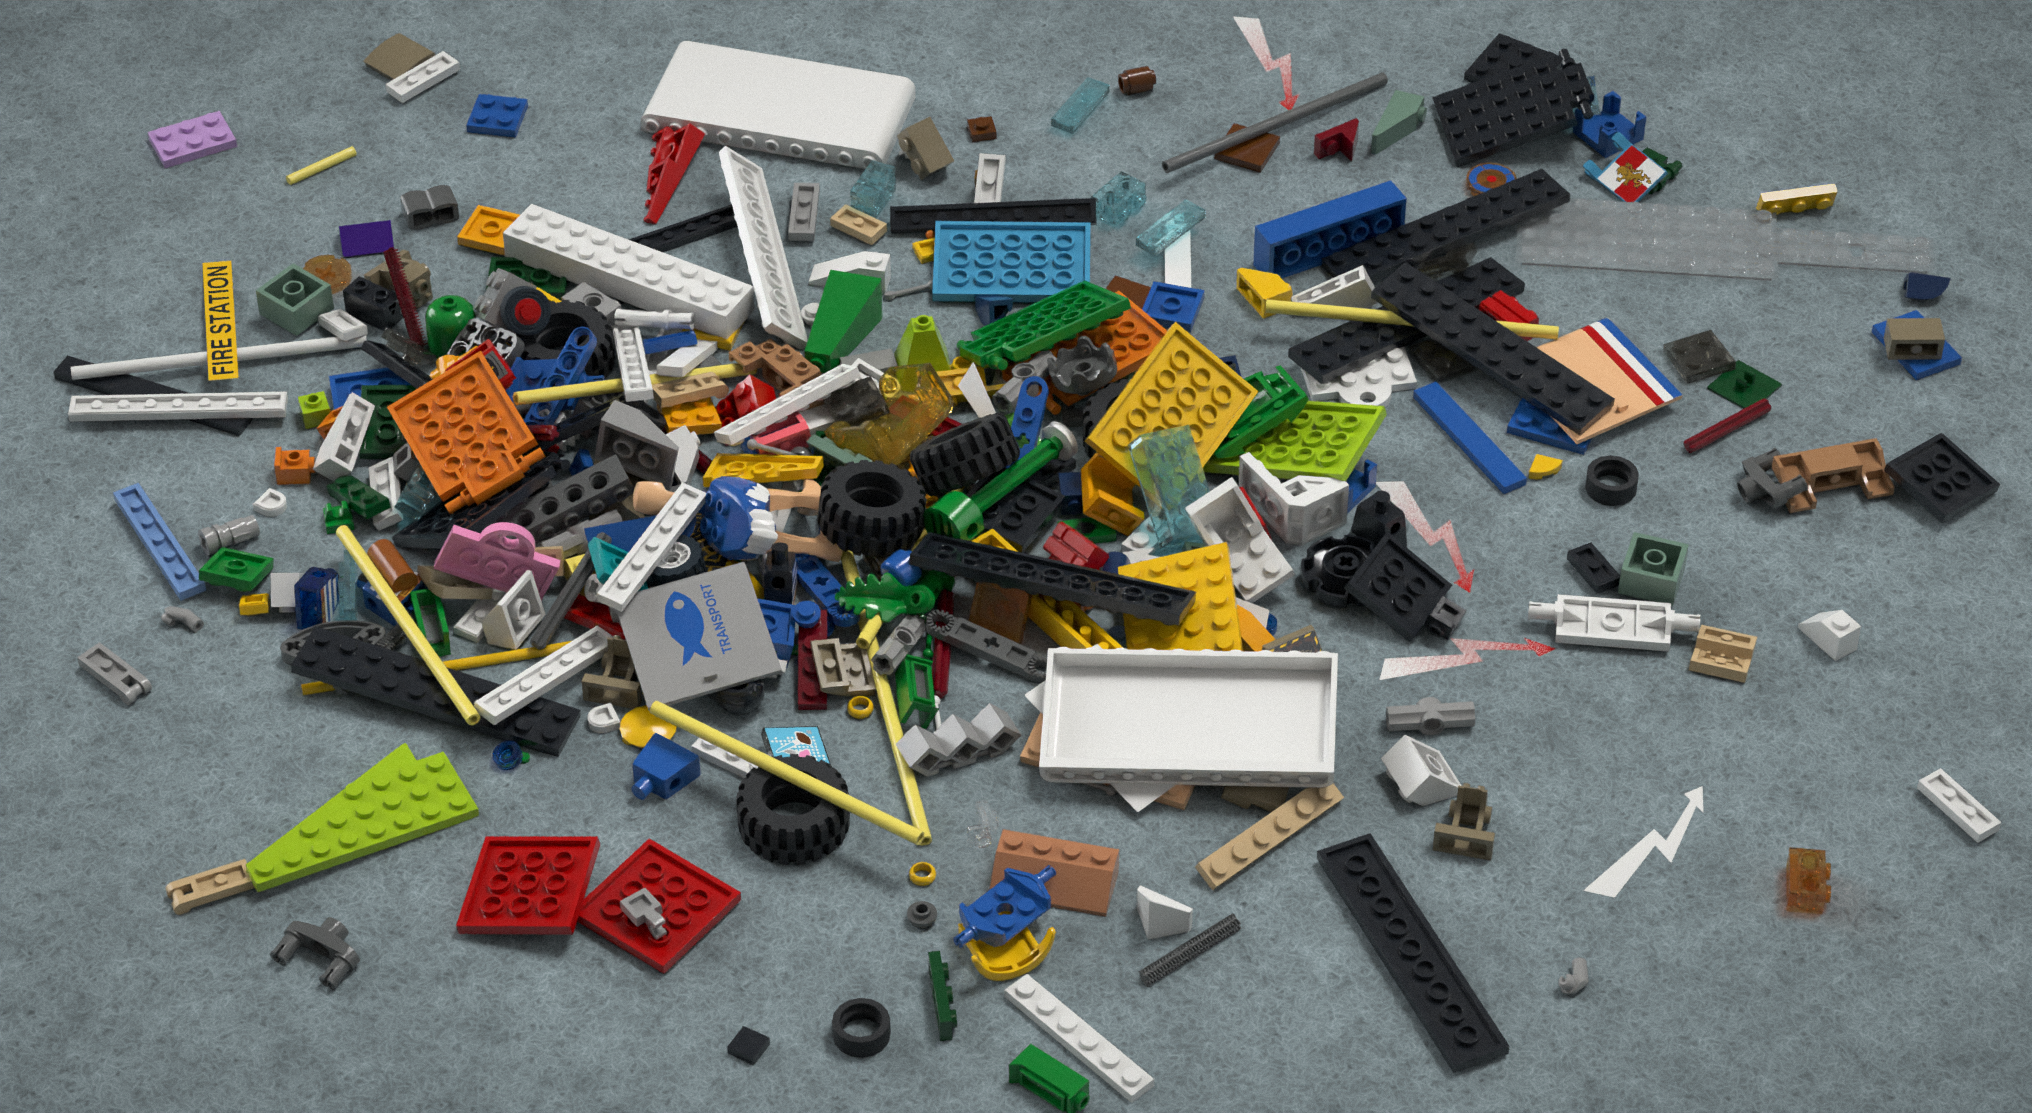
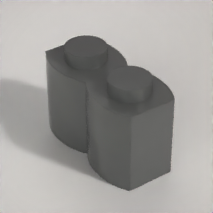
[400,185,459,230]

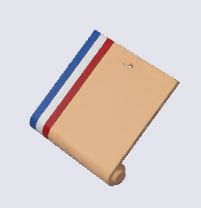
[1537,318,1682,444]

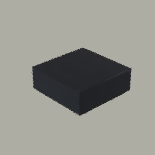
[727,1026,770,1065]

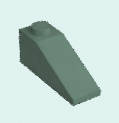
[1371,90,1427,155]

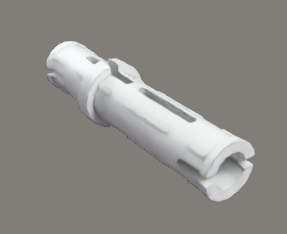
[614,309,695,331]

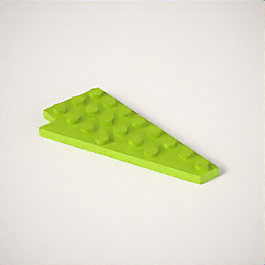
[246,743,479,893]

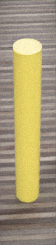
[286,146,356,185]

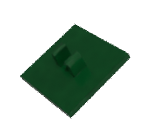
[1707,360,1782,409]

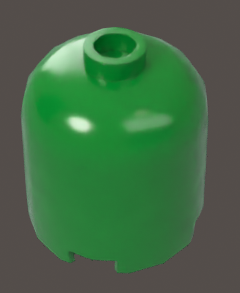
[425,295,476,359]

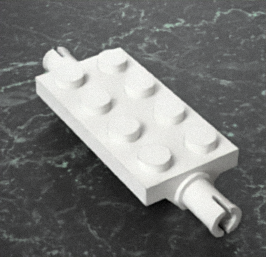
[1528,594,1700,651]

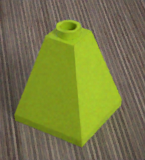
[894,315,951,392]

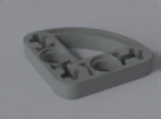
[447,318,525,368]
[280,620,386,665]

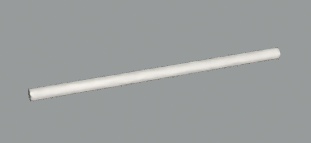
[71,335,367,380]

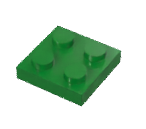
[199,547,274,592]

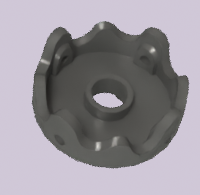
[1047,336,1117,396]

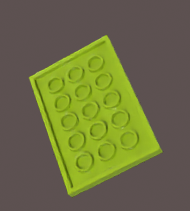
[1200,401,1387,482]

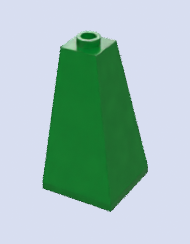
[804,270,883,373]

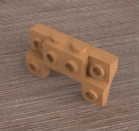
[729,338,838,413]
[1772,438,1895,513]

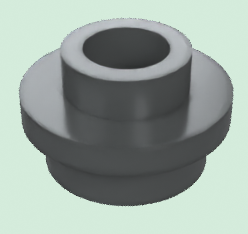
[907,901,937,929]

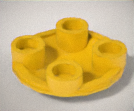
[619,705,677,748]

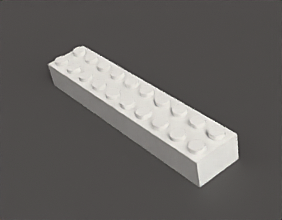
[503,204,754,339]

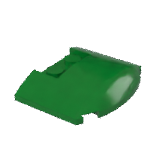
[1213,365,1309,459]

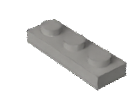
[788,183,820,241]

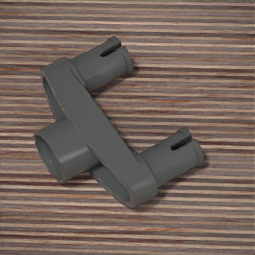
[1737,448,1808,508]
[270,917,360,990]

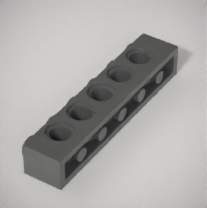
[491,454,634,544]

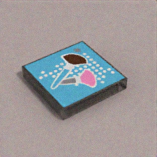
[761,726,832,768]

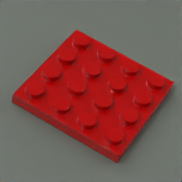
[456,836,601,935]
[577,838,741,974]

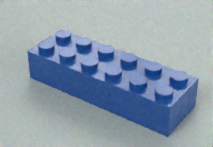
[1253,180,1407,278]

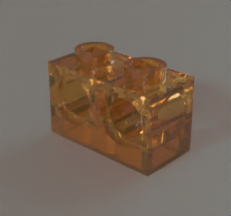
[1786,847,1831,914]

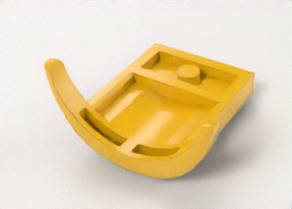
[958,911,1056,981]

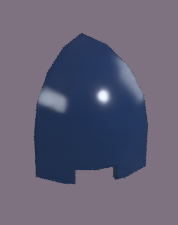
[1903,272,1951,300]
[974,296,1013,326]

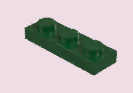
[326,475,391,519]
[928,951,957,1041]

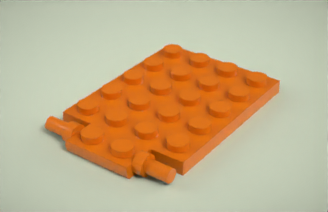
[1002,291,1167,415]
[387,351,546,514]

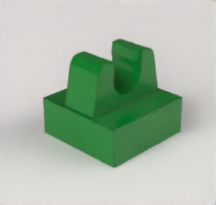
[323,501,355,534]

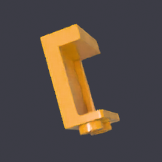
[1081,453,1144,536]

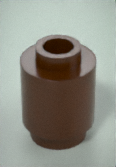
[1118,66,1156,95]

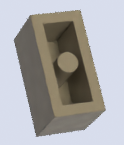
[897,117,954,180]
[1884,318,1945,360]

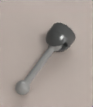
[747,439,812,456]

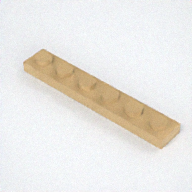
[1195,783,1344,890]

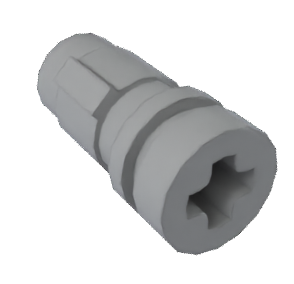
[198,515,260,556]

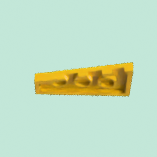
[703,453,824,487]

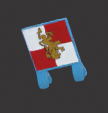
[1583,132,1668,208]

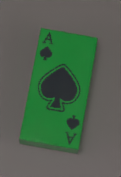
[1057,517,1116,543]

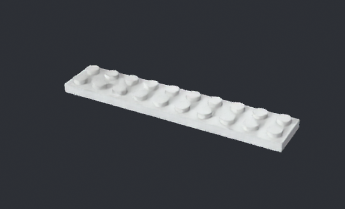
[719,146,808,349]

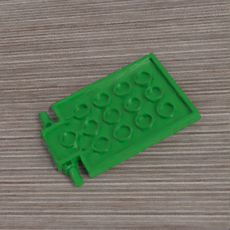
[957,280,1131,370]

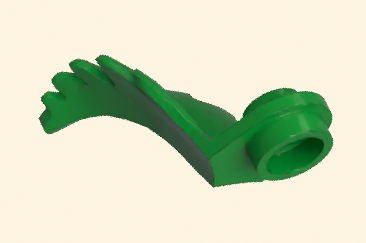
[834,573,935,623]

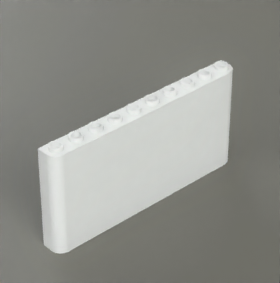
[641,41,916,172]
[1039,647,1338,788]

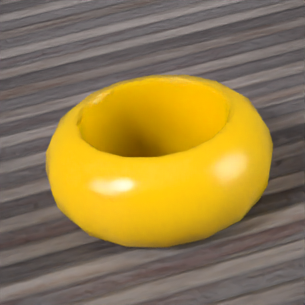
[847,696,874,719]
[909,862,936,886]

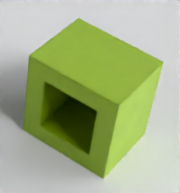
[298,391,330,429]

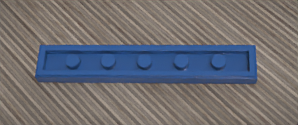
[1413,382,1527,494]

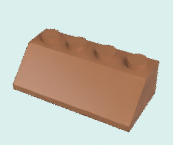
[990,829,1119,916]

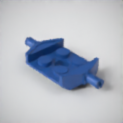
[505,357,605,412]
[953,865,1056,948]

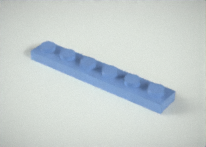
[113,483,206,601]

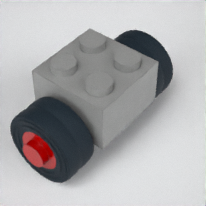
[474,268,551,336]

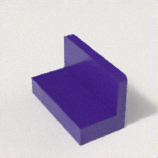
[339,220,394,257]

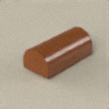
[367,539,418,593]

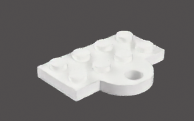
[1301,347,1417,407]

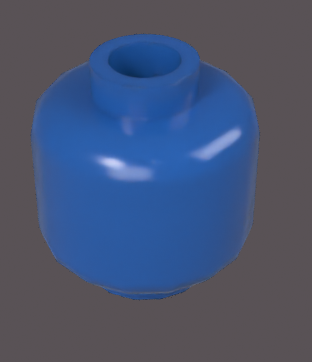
[880,550,922,586]

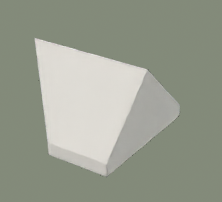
[1137,885,1193,940]

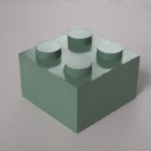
[256,263,334,336]
[1618,532,1689,606]

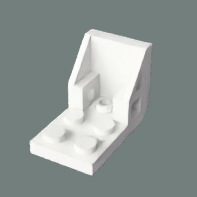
[1239,452,1349,545]
[1185,477,1295,603]

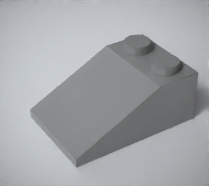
[594,400,679,489]

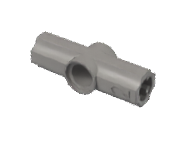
[992,350,1057,413]
[539,509,623,559]
[871,614,926,675]
[1385,697,1475,735]

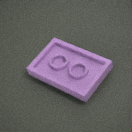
[148,111,237,168]

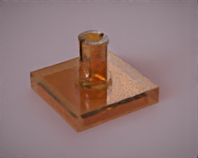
[969,582,1032,645]

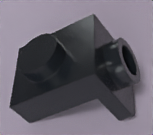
[1424,596,1467,640]

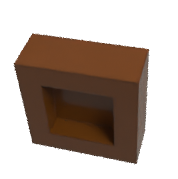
[967,116,997,142]

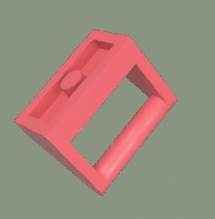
[749,412,811,455]

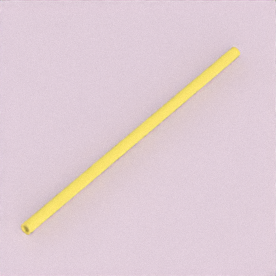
[841,550,932,846]

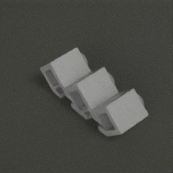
[896,703,1021,776]

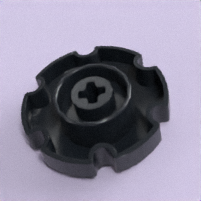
[1300,535,1375,608]

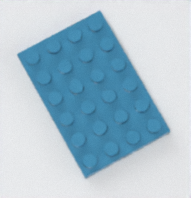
[932,221,1091,302]

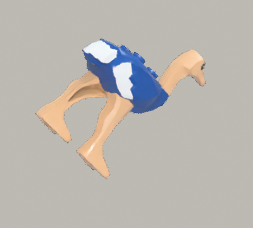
[633,476,843,562]

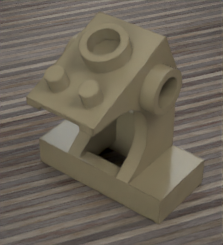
[364,250,433,310]
[582,635,642,709]
[1433,783,1495,860]

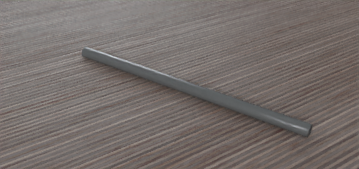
[1162,72,1388,173]

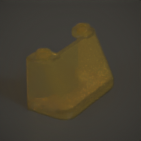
[824,363,953,465]

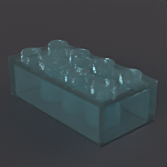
[1128,425,1210,549]

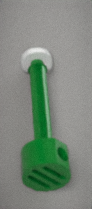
[923,421,1078,541]

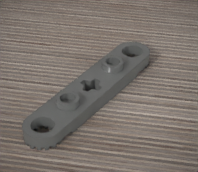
[925,610,1047,684]

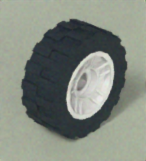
[646,535,706,588]

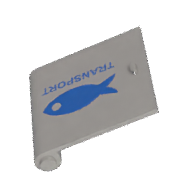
[608,562,782,711]

